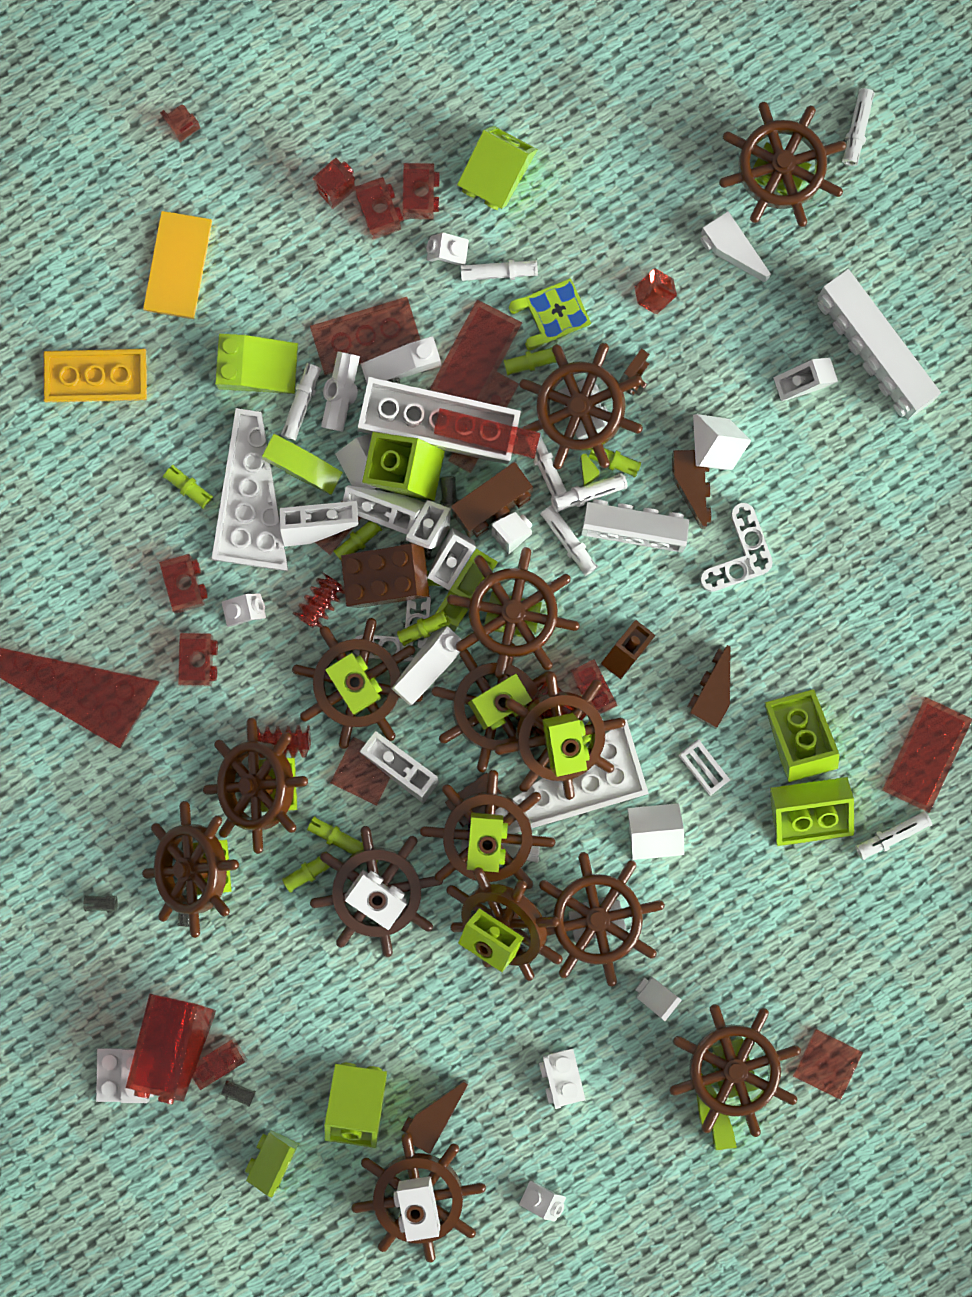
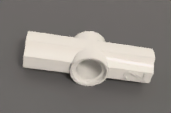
[321,352,360,432]

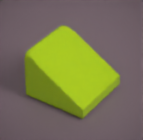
[580,453,600,486]

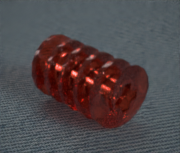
[292,571,345,628]
[257,725,311,759]

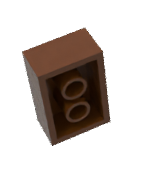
[451,462,533,538]
[341,544,430,608]

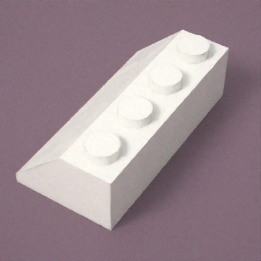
[582,499,689,553]

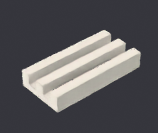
[678,739,730,796]

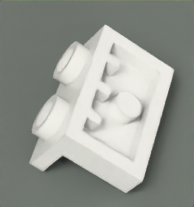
[539,1048,586,1109]

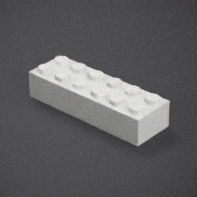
[817,269,941,420]
[358,377,521,465]

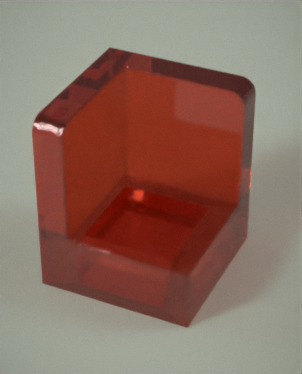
[160,105,200,143]
[635,268,677,314]

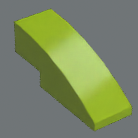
[262,434,343,495]
[435,548,498,632]
[696,1073,737,1150]

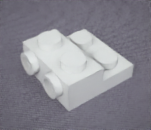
[96,1048,155,1103]

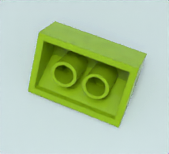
[770,777,854,846]

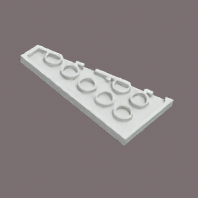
[211,408,288,572]
[495,719,649,834]

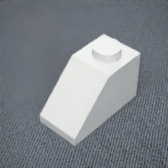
[773,358,838,401]
[406,500,451,549]
[427,528,476,590]

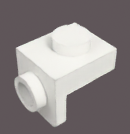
[426,232,469,265]
[222,594,266,627]
[519,1181,566,1221]

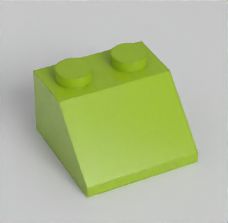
[245,1130,299,1198]

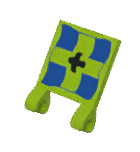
[509,278,591,351]

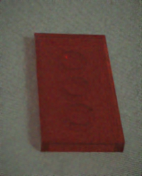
[310,297,421,375]
[430,300,522,402]
[882,697,972,813]

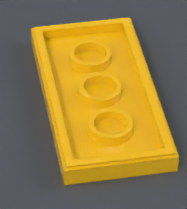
[143,211,212,319]
[44,349,147,403]

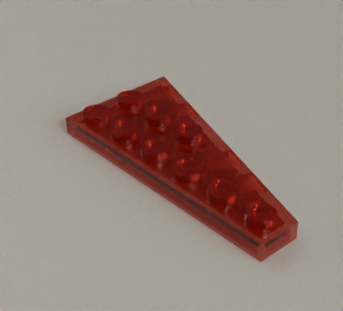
[0,648,160,749]

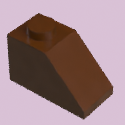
[601,620,656,679]

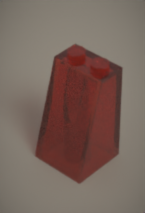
[126,994,216,1105]

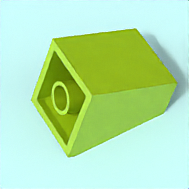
[457,126,538,210]
[362,432,445,501]
[325,1062,387,1148]

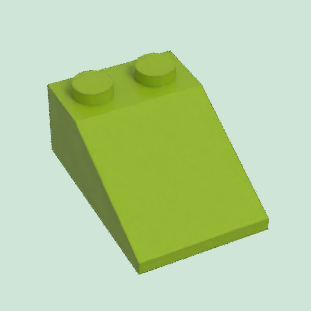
[215,334,298,394]
[765,689,839,782]

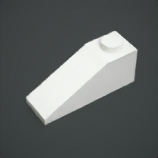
[700,211,771,282]
[361,336,441,383]
[343,485,425,534]
[280,501,358,547]
[492,512,532,554]
[391,626,462,705]
[360,731,439,803]
[635,976,682,1021]

